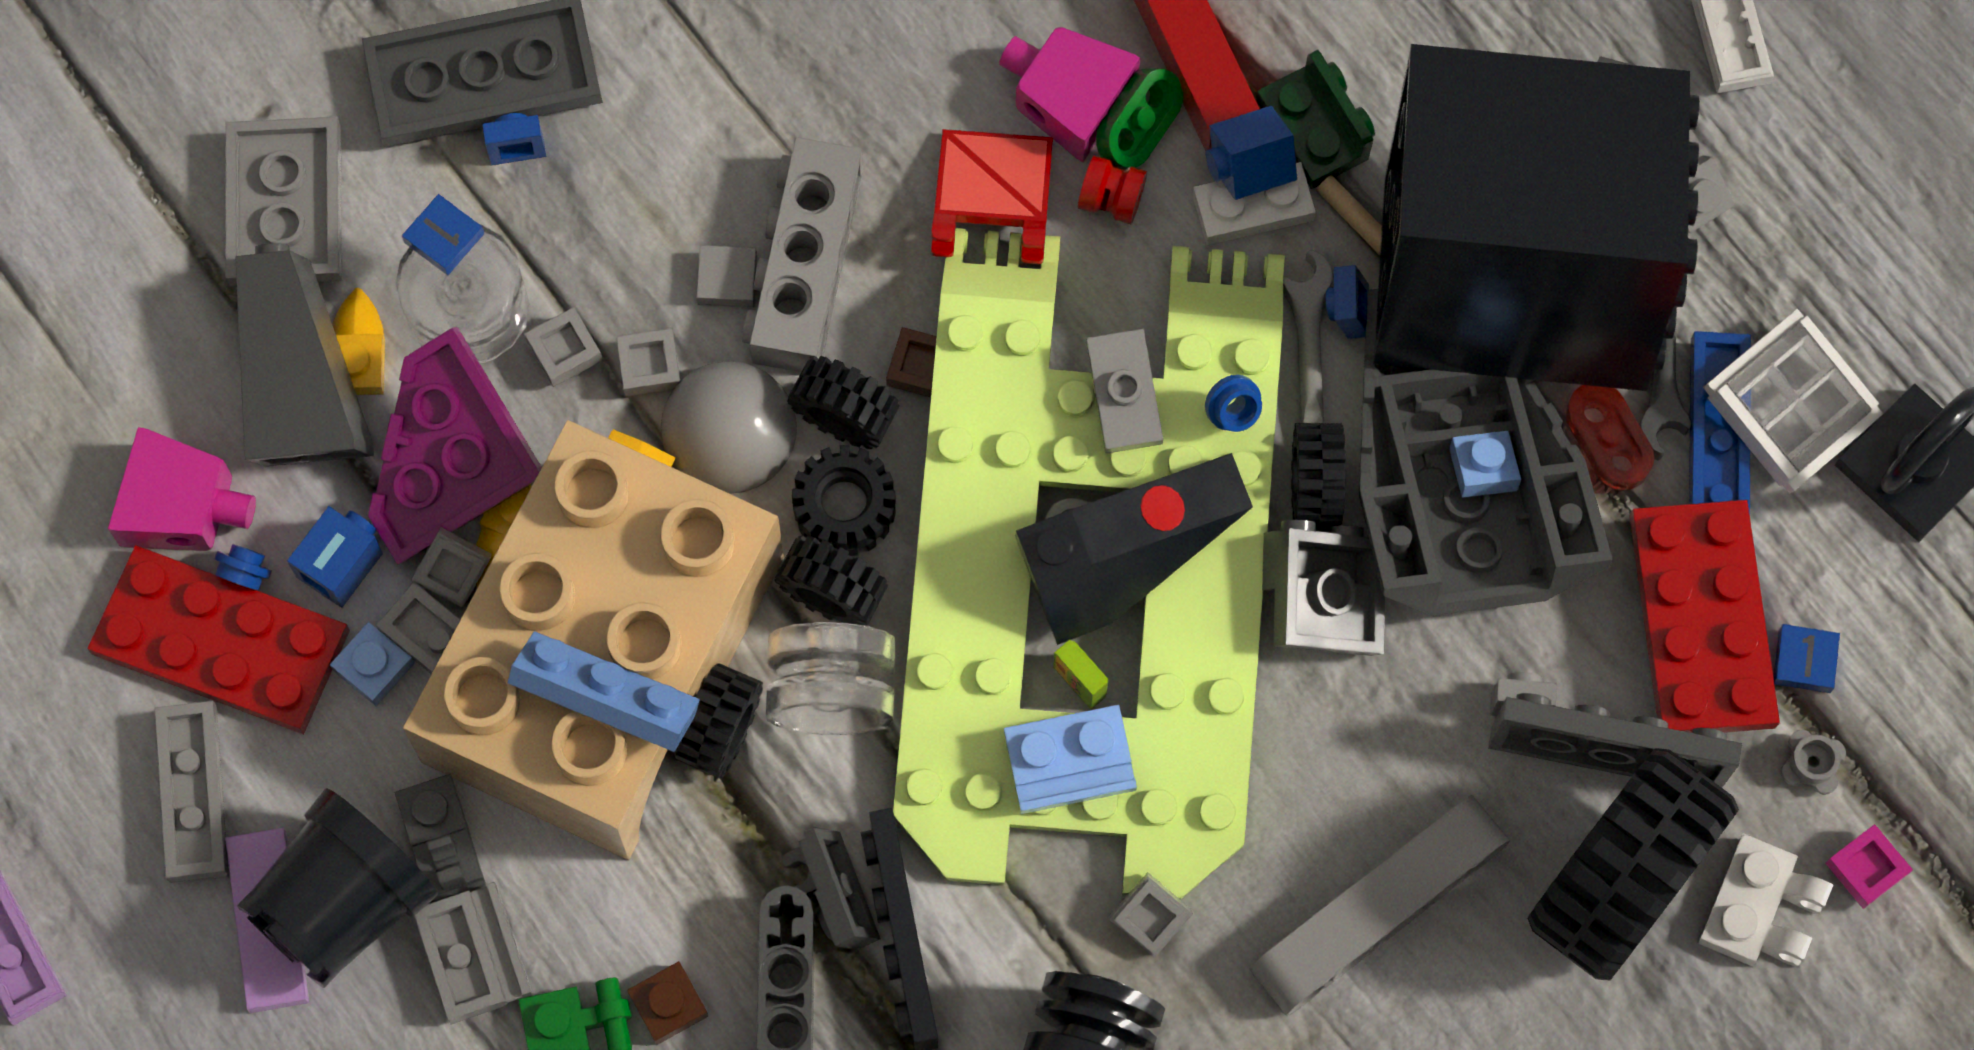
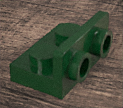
[1256,49,1375,189]

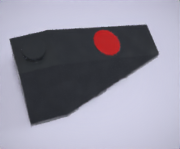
[1015,453,1253,645]

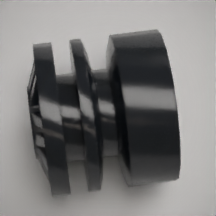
[1023,971,1165,1050]

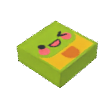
[1053,639,1108,709]

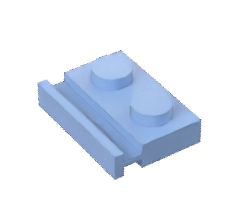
[1004,705,1137,814]

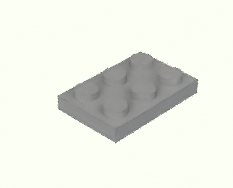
[225,117,342,287]

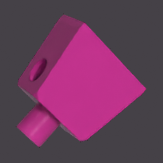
[999,27,1140,162]
[108,427,256,551]

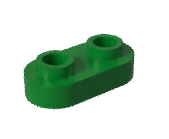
[1096,68,1183,168]

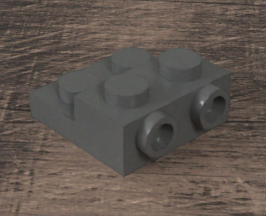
[1262,520,1385,656]

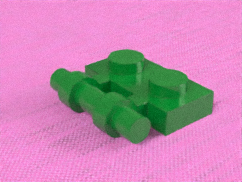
[518,977,632,1050]

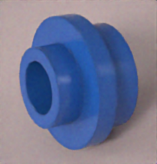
[1205,375,1262,432]
[214,544,272,590]

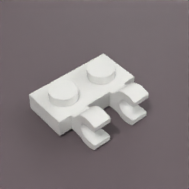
[1698,833,1833,967]

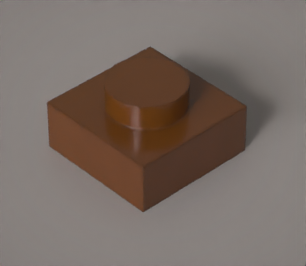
[886,327,937,398]
[627,961,709,1045]

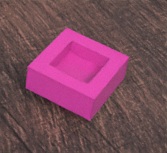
[1825,824,1913,909]

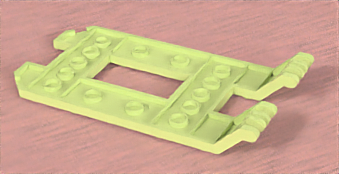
[893,228,1285,900]

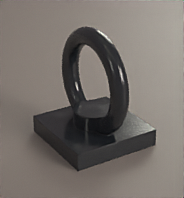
[1834,383,1974,542]

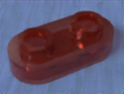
[1566,385,1654,490]

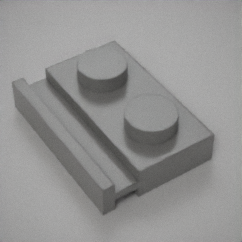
[415,882,533,1025]

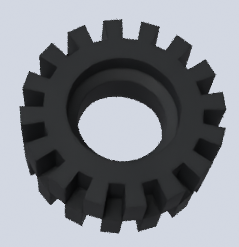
[787,356,900,449]
[1291,423,1346,526]
[792,445,896,556]
[774,536,888,629]
[675,663,763,778]

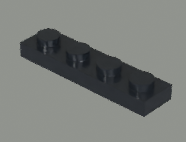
[860,808,938,1050]

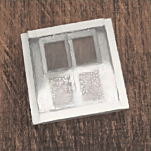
[1703,309,1883,494]

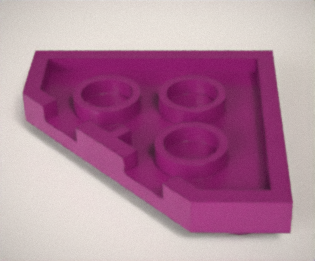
[368,327,542,565]

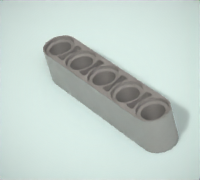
[1249,795,1510,1016]

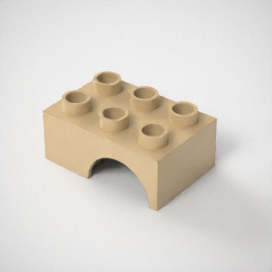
[403,420,784,860]

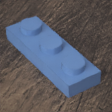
[507,631,700,752]

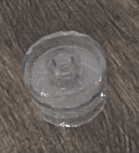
[396,224,530,363]
[766,622,896,735]

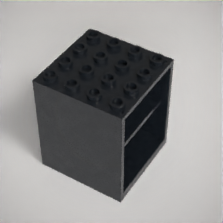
[1373,44,1700,391]

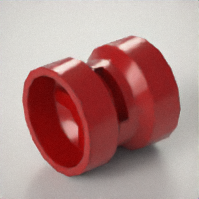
[1077,155,1147,225]

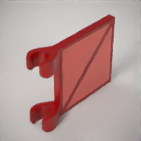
[931,129,1053,264]

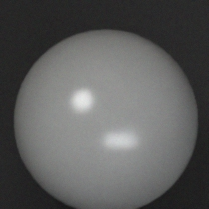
[661,361,797,494]

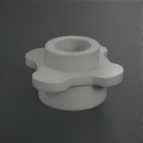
[1781,730,1846,795]

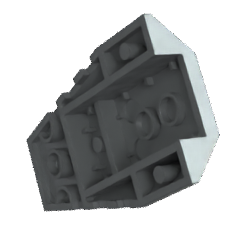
[1359,289,1613,616]

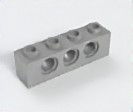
[742,137,863,372]

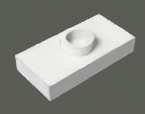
[1691,0,1774,93]

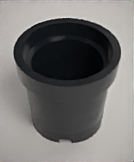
[237,788,438,988]

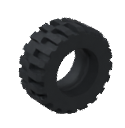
[1527,748,1739,981]

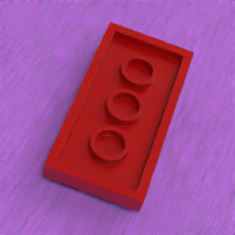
[1629,500,1780,733]
[87,545,350,735]

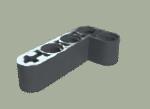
[757,885,815,1050]

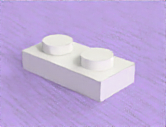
[1192,162,1316,245]

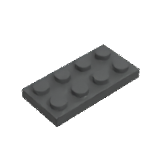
[362,0,603,147]
[1488,693,1742,788]

